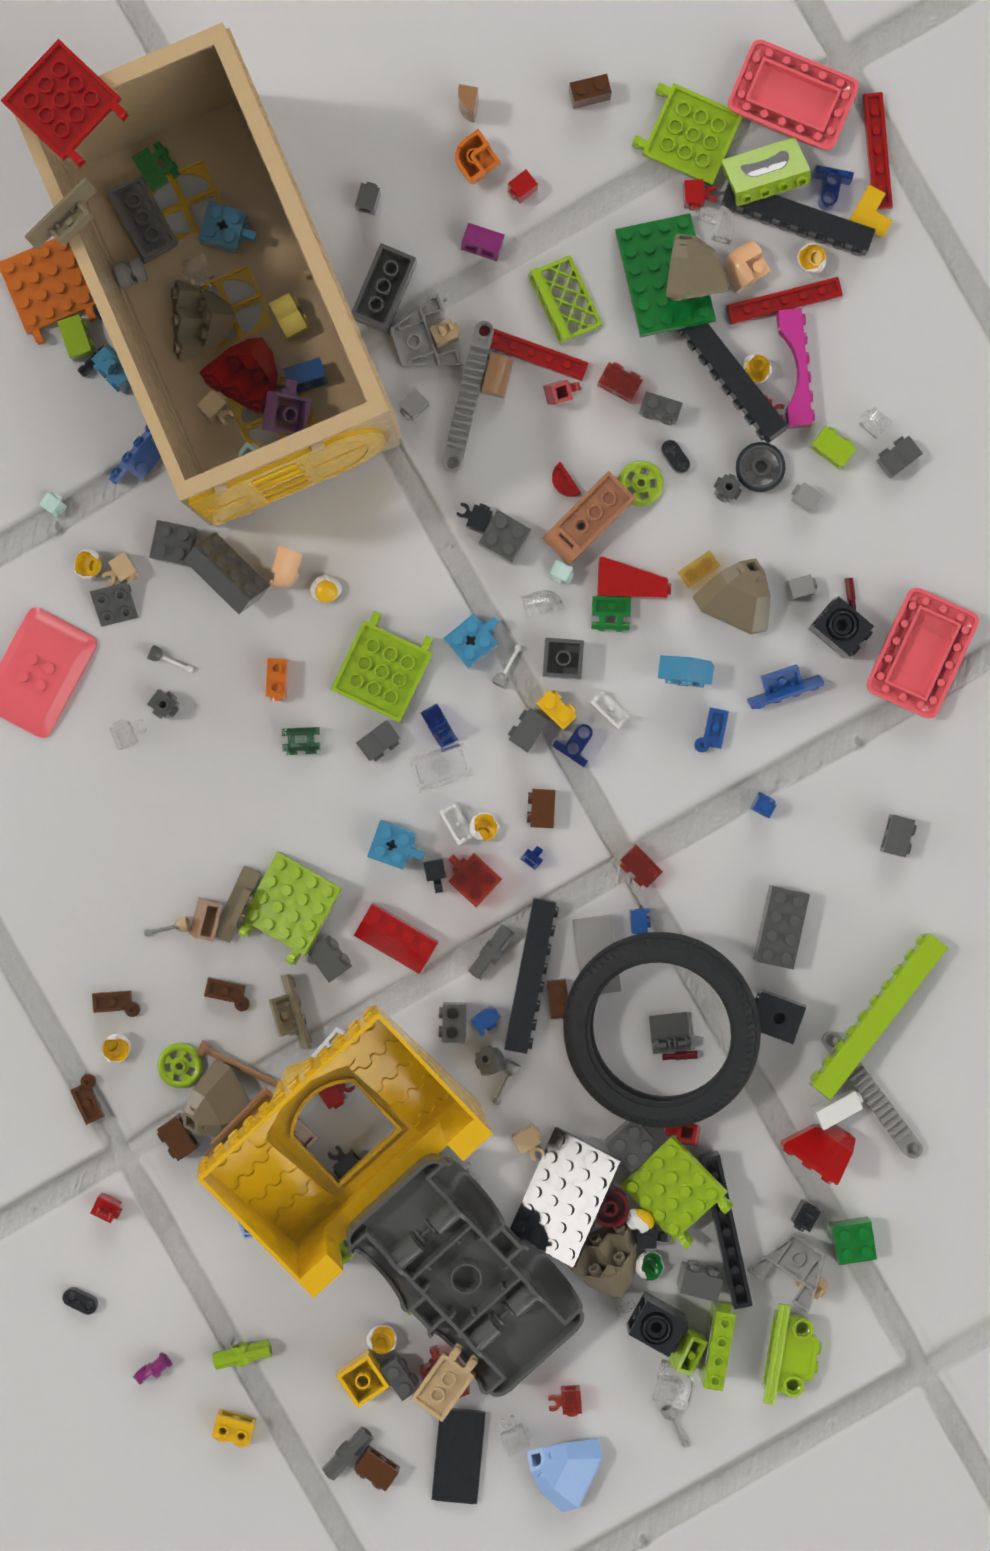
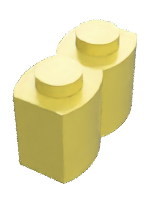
[268,293,309,340]

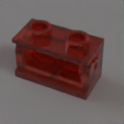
[597,362,643,404]
[619,844,663,888]

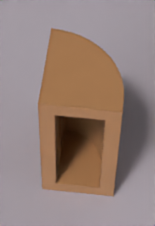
[458,84,479,123]
[482,352,513,398]
[189,897,223,942]

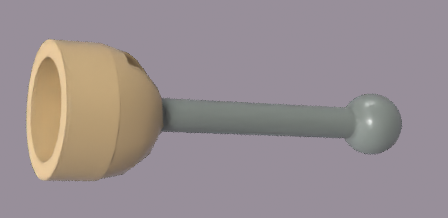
[144,916,191,937]

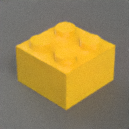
[336,1348,390,1408]

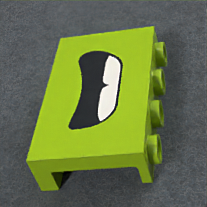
[721,137,811,206]
[699,1300,736,1391]

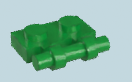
[131,141,181,192]
[591,596,631,632]

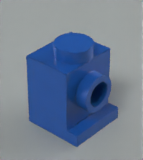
[750,792,777,818]
[629,908,651,934]
[471,1006,501,1037]

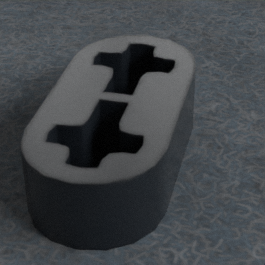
[661,440,690,474]
[62,1287,99,1315]

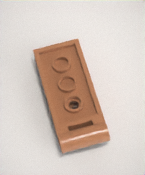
[542,471,636,566]

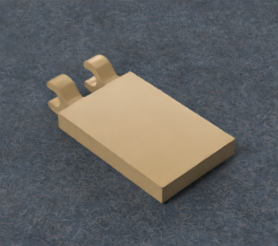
[411,1343,479,1422]

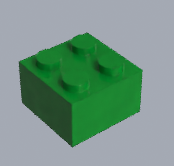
[830,1216,877,1265]

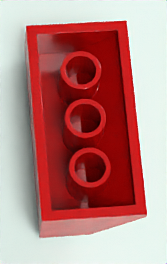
[354,903,439,974]

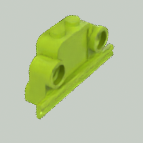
[762,1303,822,1405]

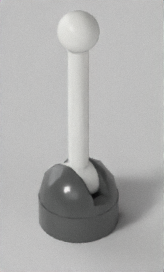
[147,645,193,673]

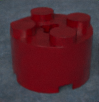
[596,1185,629,1228]

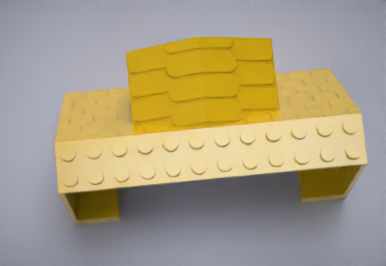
[197,1004,493,1298]

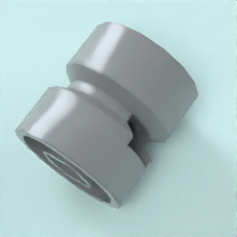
[113,256,148,289]

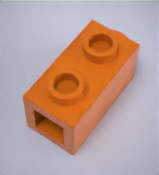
[265,658,289,701]

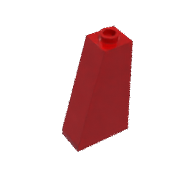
[597,557,671,599]

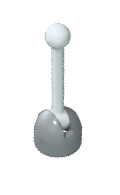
[492,644,522,689]

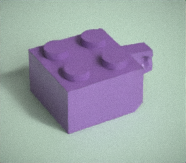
[261,379,311,435]

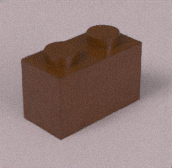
[569,74,612,109]
[527,789,556,828]
[157,1114,200,1161]
[354,1445,400,1492]

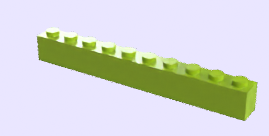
[809,933,948,1100]

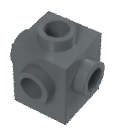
[713,474,742,503]
[147,689,180,719]
[475,1045,505,1076]

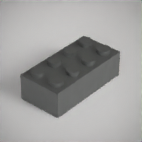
[351,243,417,334]
[184,532,270,614]
[753,885,810,970]

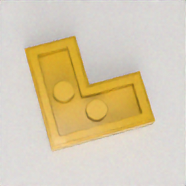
[849,184,893,238]

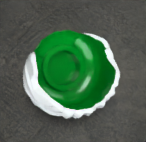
[635,1251,665,1281]

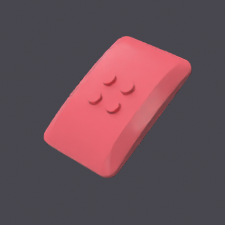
[728,39,859,151]
[866,588,979,719]
[0,608,97,738]

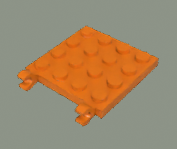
[0,238,98,345]

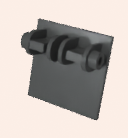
[90,582,138,627]
[649,1012,691,1054]

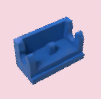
[283,357,328,393]

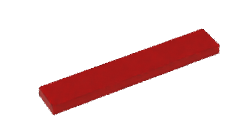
[862,92,893,210]
[726,277,843,325]
[479,326,589,382]

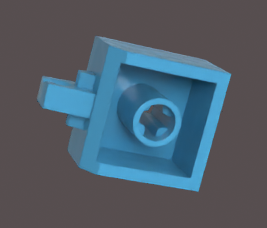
[198,201,258,254]
[91,344,131,394]
[444,613,500,669]
[658,655,714,688]
[367,820,425,870]

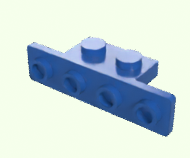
[109,425,161,485]
[747,664,825,709]

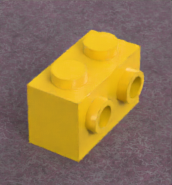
[536,690,577,730]
[211,1409,257,1448]

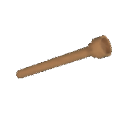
[196,1040,279,1088]

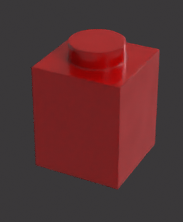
[507,169,538,204]

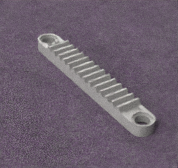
[442,321,494,473]
[822,1031,923,1159]

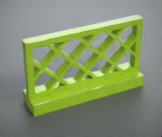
[528,255,603,345]

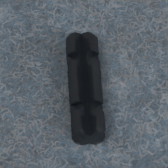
[77,345,104,377]

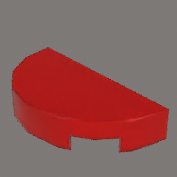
[552,462,582,497]

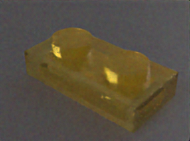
[677,550,720,588]

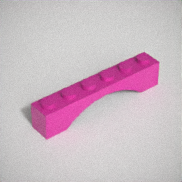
[776,308,815,429]

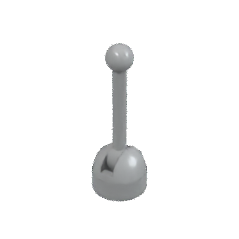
[493,1060,521,1105]
[660,1403,689,1448]

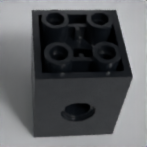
[808,596,874,658]
[755,989,806,1044]
[626,1291,689,1357]

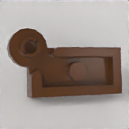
[204,977,250,1011]
[547,978,568,1019]
[92,990,141,1017]
[70,1073,105,1125]

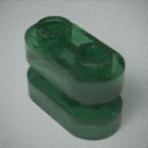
[281,727,321,755]

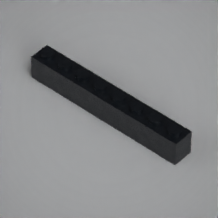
[720,182,876,256]
[676,323,787,444]
[504,897,559,1054]
[699,1151,753,1310]

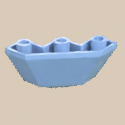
[527,1439,603,1512]

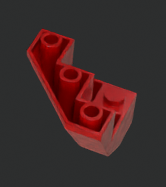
[199,337,278,414]
[780,1124,856,1185]

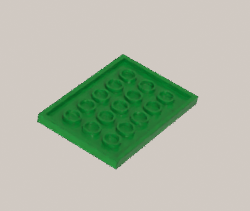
[615,213,716,338]

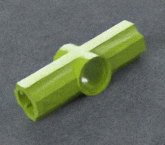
[212,1339,272,1370]

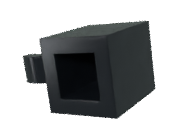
[456,503,493,535]
[423,858,447,893]
[327,1145,361,1179]
[790,1199,821,1232]
[636,1224,670,1249]

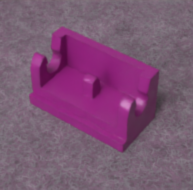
[461,223,505,261]

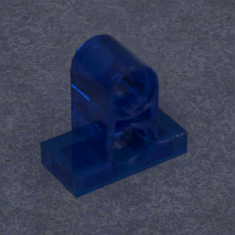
[812,165,854,211]
[420,703,458,749]
[552,724,592,767]

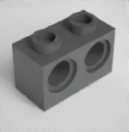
[439,1002,466,1043]

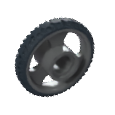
[736,442,786,492]

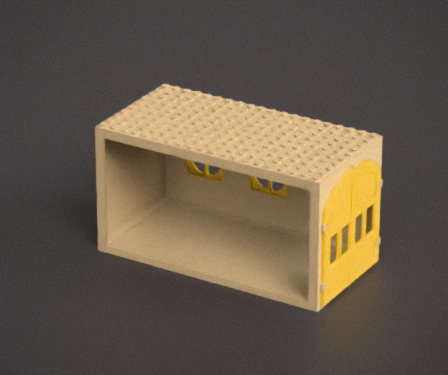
[15,22,402,527]

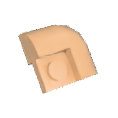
[724,240,771,293]
[269,546,303,588]

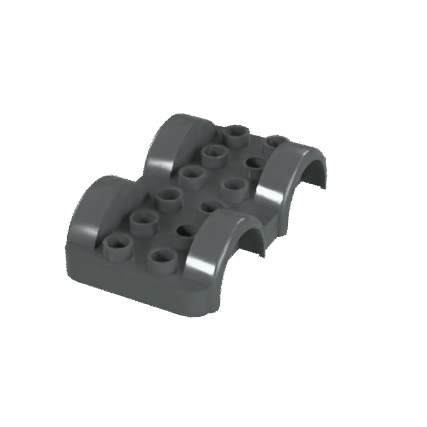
[346,1153,584,1397]

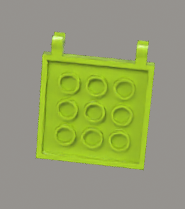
[632,83,743,186]
[331,610,434,723]
[238,852,343,965]
[620,1135,733,1249]

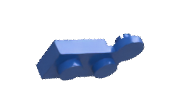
[694,707,729,752]

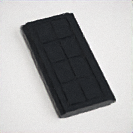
[431,1408,486,1504]

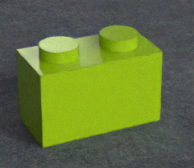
[57,314,96,362]
[809,426,857,470]
[668,1328,708,1376]

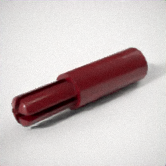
[844,577,856,610]
[662,1050,698,1060]

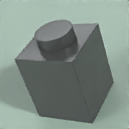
[355,182,381,215]

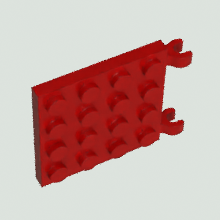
[0,39,129,168]

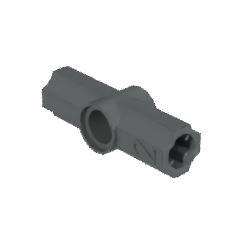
[468,925,515,980]
[322,1426,374,1481]

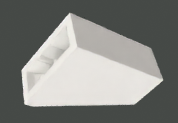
[810,1088,864,1130]

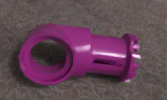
[133,1352,173,1385]

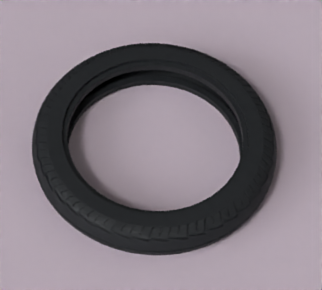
[563,932,761,1128]

